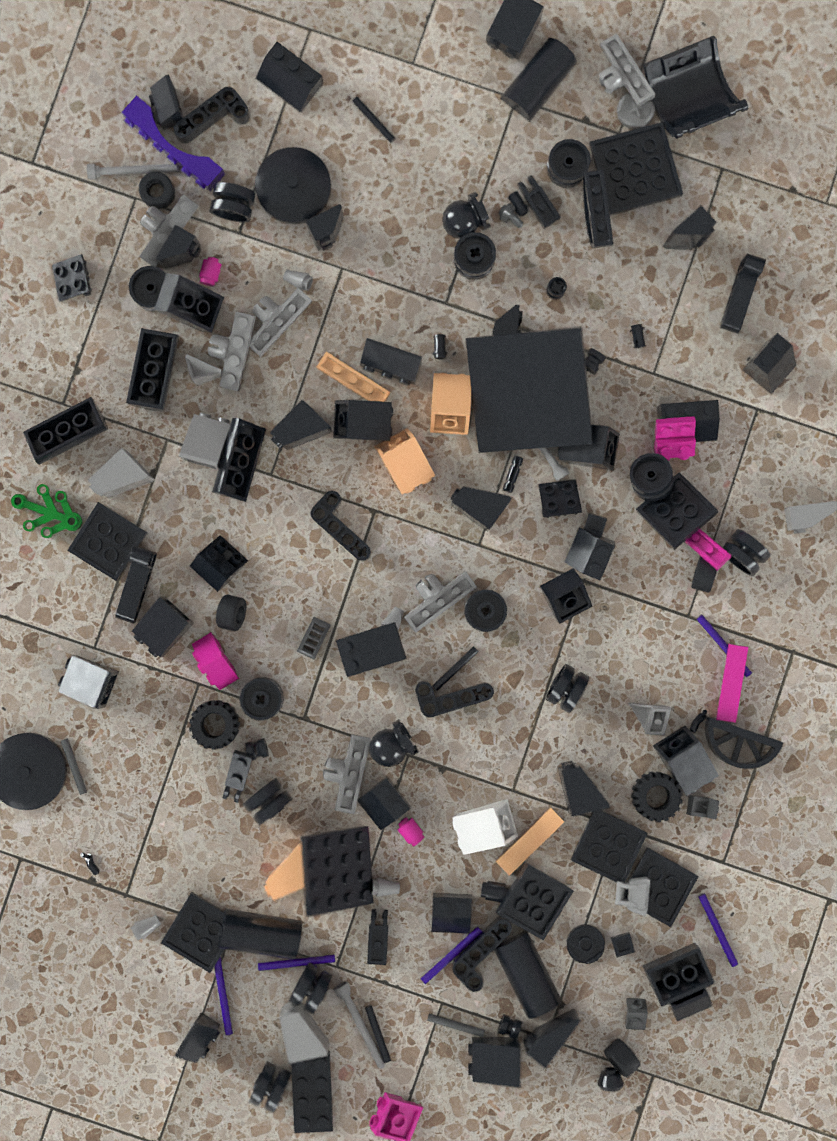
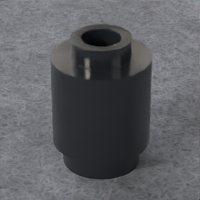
[481,881,509,903]

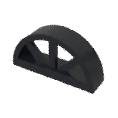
[583,170,614,248]
[705,717,784,769]

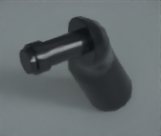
[690,710,707,733]
[80,853,100,875]

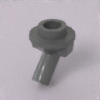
[499,203,524,228]

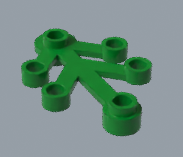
[11,484,82,538]

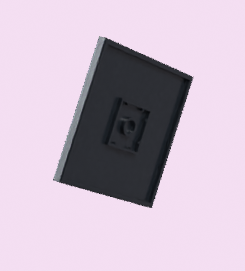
[466,327,593,453]

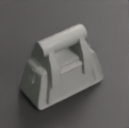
[615,876,650,916]

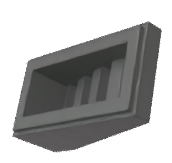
[297,617,331,660]

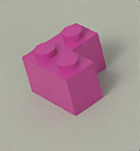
[192,632,239,691]

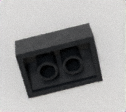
[256,42,324,113]
[663,205,717,250]
[360,338,422,386]
[657,400,720,442]
[642,942,715,1007]

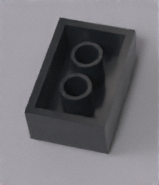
[154,273,224,333]

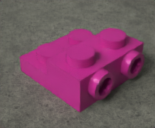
[654,416,696,461]
[369,1092,423,1141]

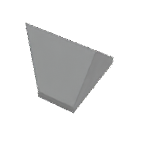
[185,354,223,386]
[628,703,671,736]

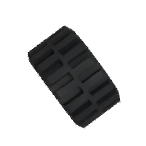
[189,700,240,750]
[631,771,683,822]

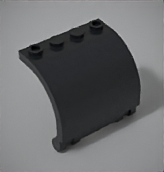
[643,36,748,139]

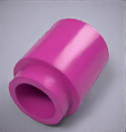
[199,257,222,287]
[397,817,425,847]

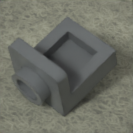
[686,795,719,820]
[625,998,648,1030]

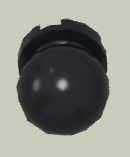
[442,192,491,239]
[369,719,419,767]

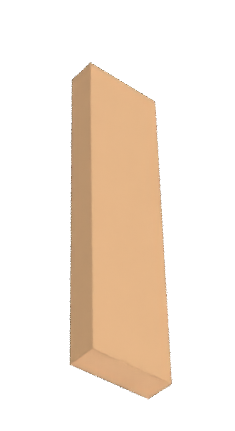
[316,351,390,402]
[496,807,564,876]

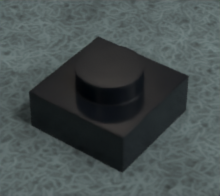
[584,513,607,536]
[611,932,635,957]

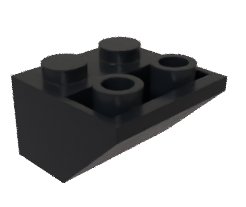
[492,305,523,335]
[190,535,248,592]

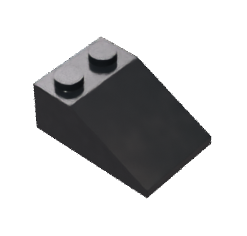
[336,622,407,677]
[524,1009,581,1069]

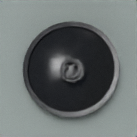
[255,147,331,224]
[0,732,67,810]

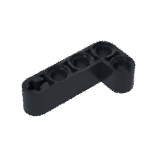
[174,86,250,144]
[720,253,766,334]
[311,490,371,561]
[115,546,157,624]
[415,681,494,718]
[452,916,512,992]

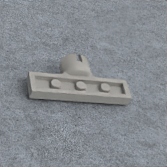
[599,33,655,107]
[139,194,198,267]
[249,288,313,357]
[208,311,256,391]
[404,571,477,633]
[323,734,371,814]

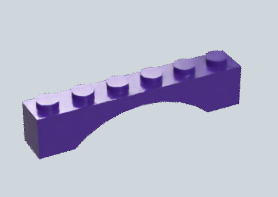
[122,95,225,192]

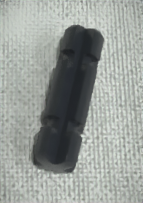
[503,456,523,493]

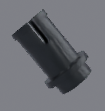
[508,191,529,217]
[629,324,646,349]
[432,334,448,360]

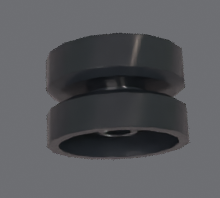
[546,139,591,188]
[209,182,256,223]
[454,232,496,280]
[128,266,166,312]
[630,453,674,502]
[722,529,771,577]
[464,590,507,632]
[545,663,590,713]
[239,677,284,721]
[243,777,293,826]
[289,962,333,1014]
[249,1061,292,1114]

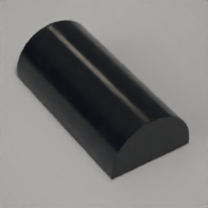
[500,38,577,122]
[126,328,179,411]
[23,397,108,465]
[212,418,266,502]
[217,908,302,960]
[494,930,562,1019]

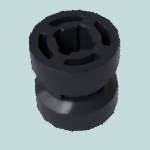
[546,277,567,300]
[585,348,606,375]
[245,738,269,761]
[497,1014,522,1040]

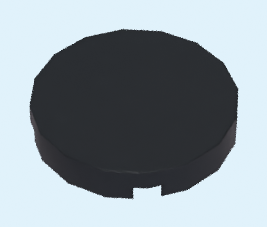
[566,924,605,964]

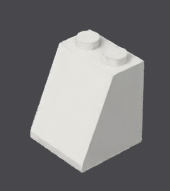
[452,799,518,855]

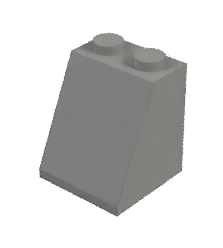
[179,413,231,469]
[88,448,155,497]
[279,1002,330,1063]

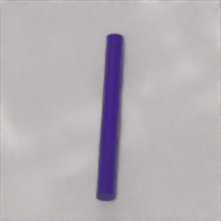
[696,615,752,677]
[698,893,738,967]
[421,926,483,984]
[258,954,336,971]
[214,957,233,1036]

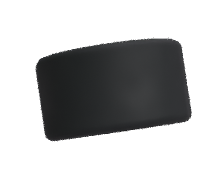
[139,172,175,210]
[691,556,717,593]
[216,594,247,631]
[604,1039,641,1078]

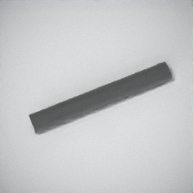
[61,738,87,795]
[427,1013,485,1037]

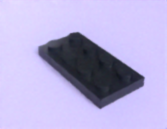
[291,1051,333,1133]

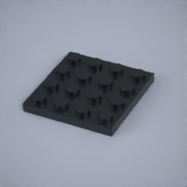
[589,122,683,216]
[301,826,374,917]

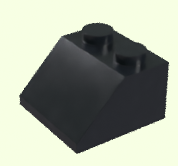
[149,74,183,130]
[306,204,344,251]
[156,225,201,269]
[565,527,616,581]
[540,568,593,624]
[357,776,411,830]
[431,893,472,934]
[669,988,712,1022]
[174,1012,220,1063]

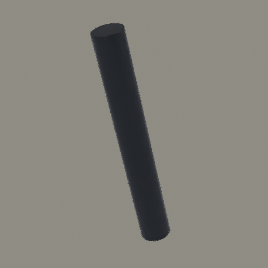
[352,96,396,143]
[432,646,479,691]
[364,1005,391,1063]

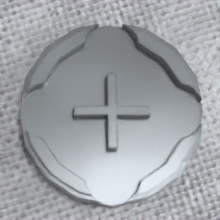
[617,93,655,129]

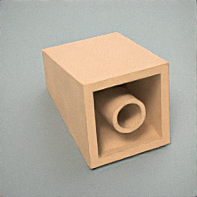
[430,373,471,435]
[374,428,435,494]
[264,842,304,900]

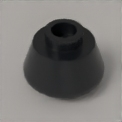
[597,1067,624,1092]

